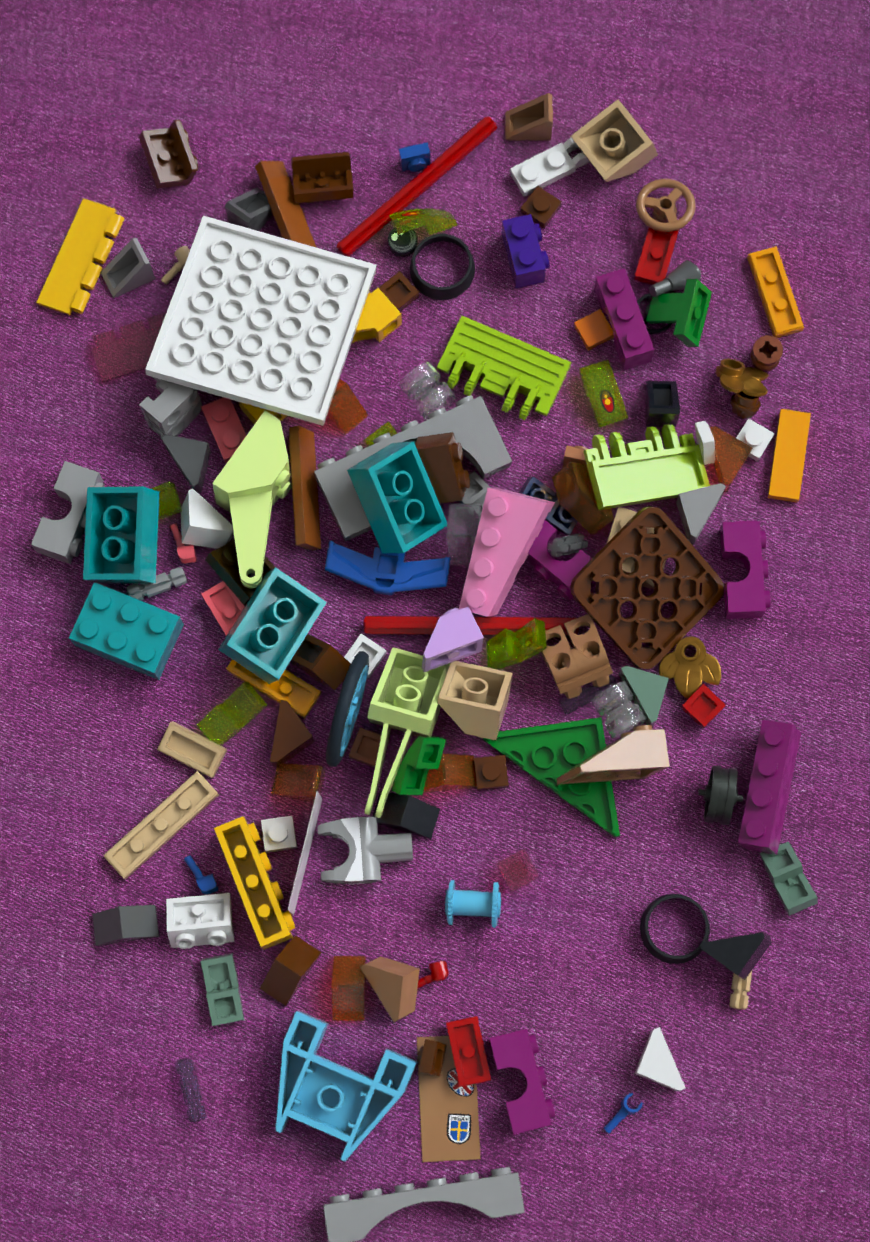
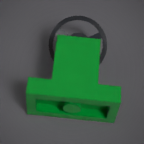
[637,279,712,347]

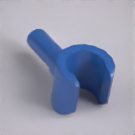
[184,855,219,895]
[604,1093,643,1134]

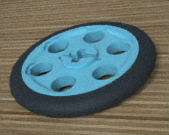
[326,651,369,767]

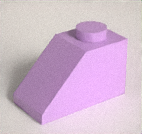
[422,606,484,672]

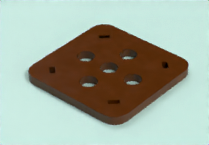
[570,506,724,669]

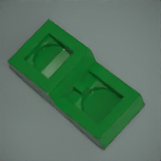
[391,736,446,796]

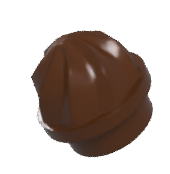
[730,391,761,419]

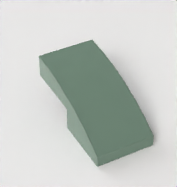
[760,841,818,916]
[201,953,244,1026]

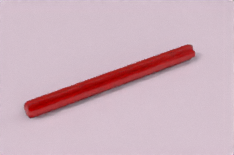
[337,117,497,257]
[364,616,579,636]

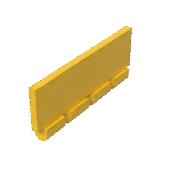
[37,198,124,315]

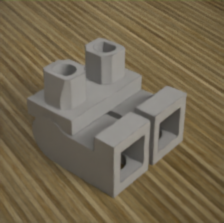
[139,377,202,437]

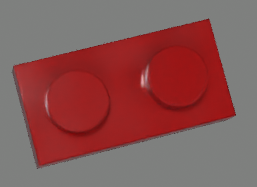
[634,227,679,285]
[446,1016,491,1087]

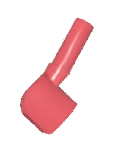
[170,524,197,564]

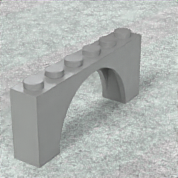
[314,395,512,542]

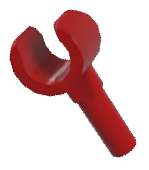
[417,961,449,989]

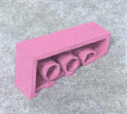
[459,488,555,617]

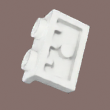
[166,893,234,949]

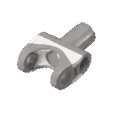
[317,817,413,885]

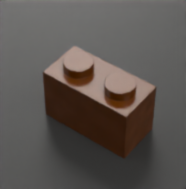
[415,432,470,503]

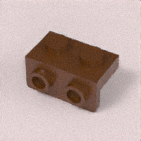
[139,119,198,189]
[291,152,354,203]

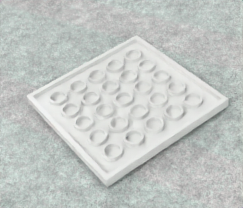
[145,216,376,426]

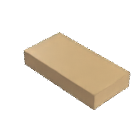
[157,721,228,778]

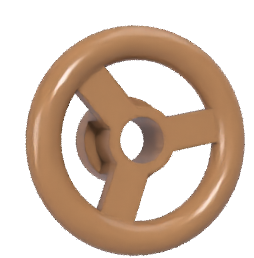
[636,179,696,232]

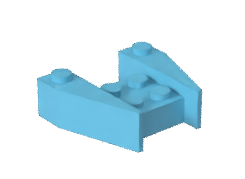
[276,1011,417,1161]

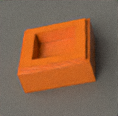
[574,309,614,351]

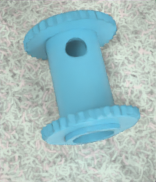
[445,880,501,927]

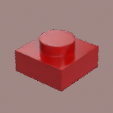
[681,684,726,729]

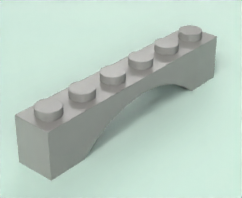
[323,1167,525,1242]

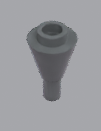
[649,260,701,297]

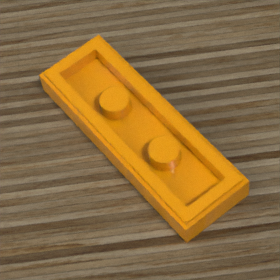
[747,246,804,338]
[767,409,811,503]
[226,660,321,719]

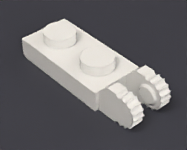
[510,138,590,197]

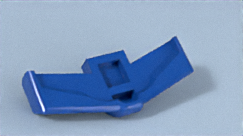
[324,540,451,596]

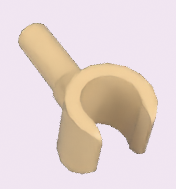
[161,245,190,284]

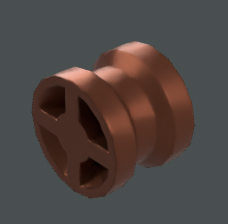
[750,335,783,372]

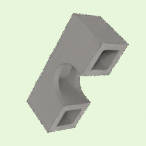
[31,461,105,564]

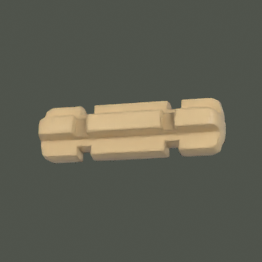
[729,971,752,1010]

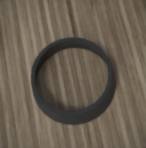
[410,234,475,300]
[640,894,710,964]

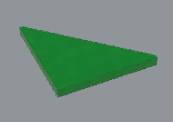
[483,717,620,838]

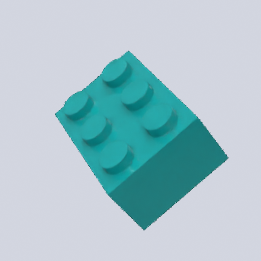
[347,441,448,553]
[83,486,160,584]
[218,567,327,684]
[69,582,184,680]

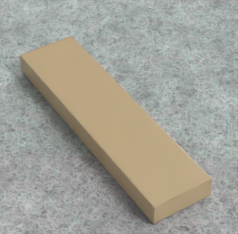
[103,771,219,880]

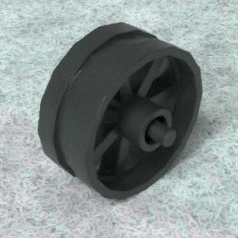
[698,765,743,825]

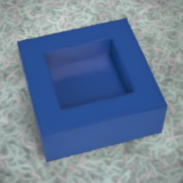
[399,142,431,172]

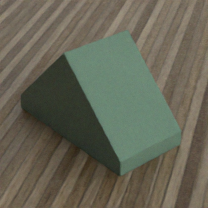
[619,666,669,726]

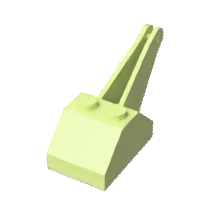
[212,411,292,588]
[365,647,450,818]

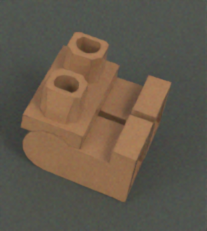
[534,614,613,699]

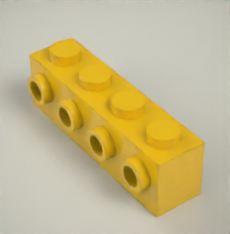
[214,816,296,950]

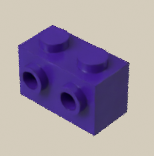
[501,214,550,288]

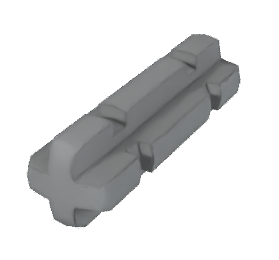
[127,567,187,601]

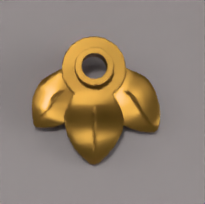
[715,359,769,397]
[659,636,721,699]

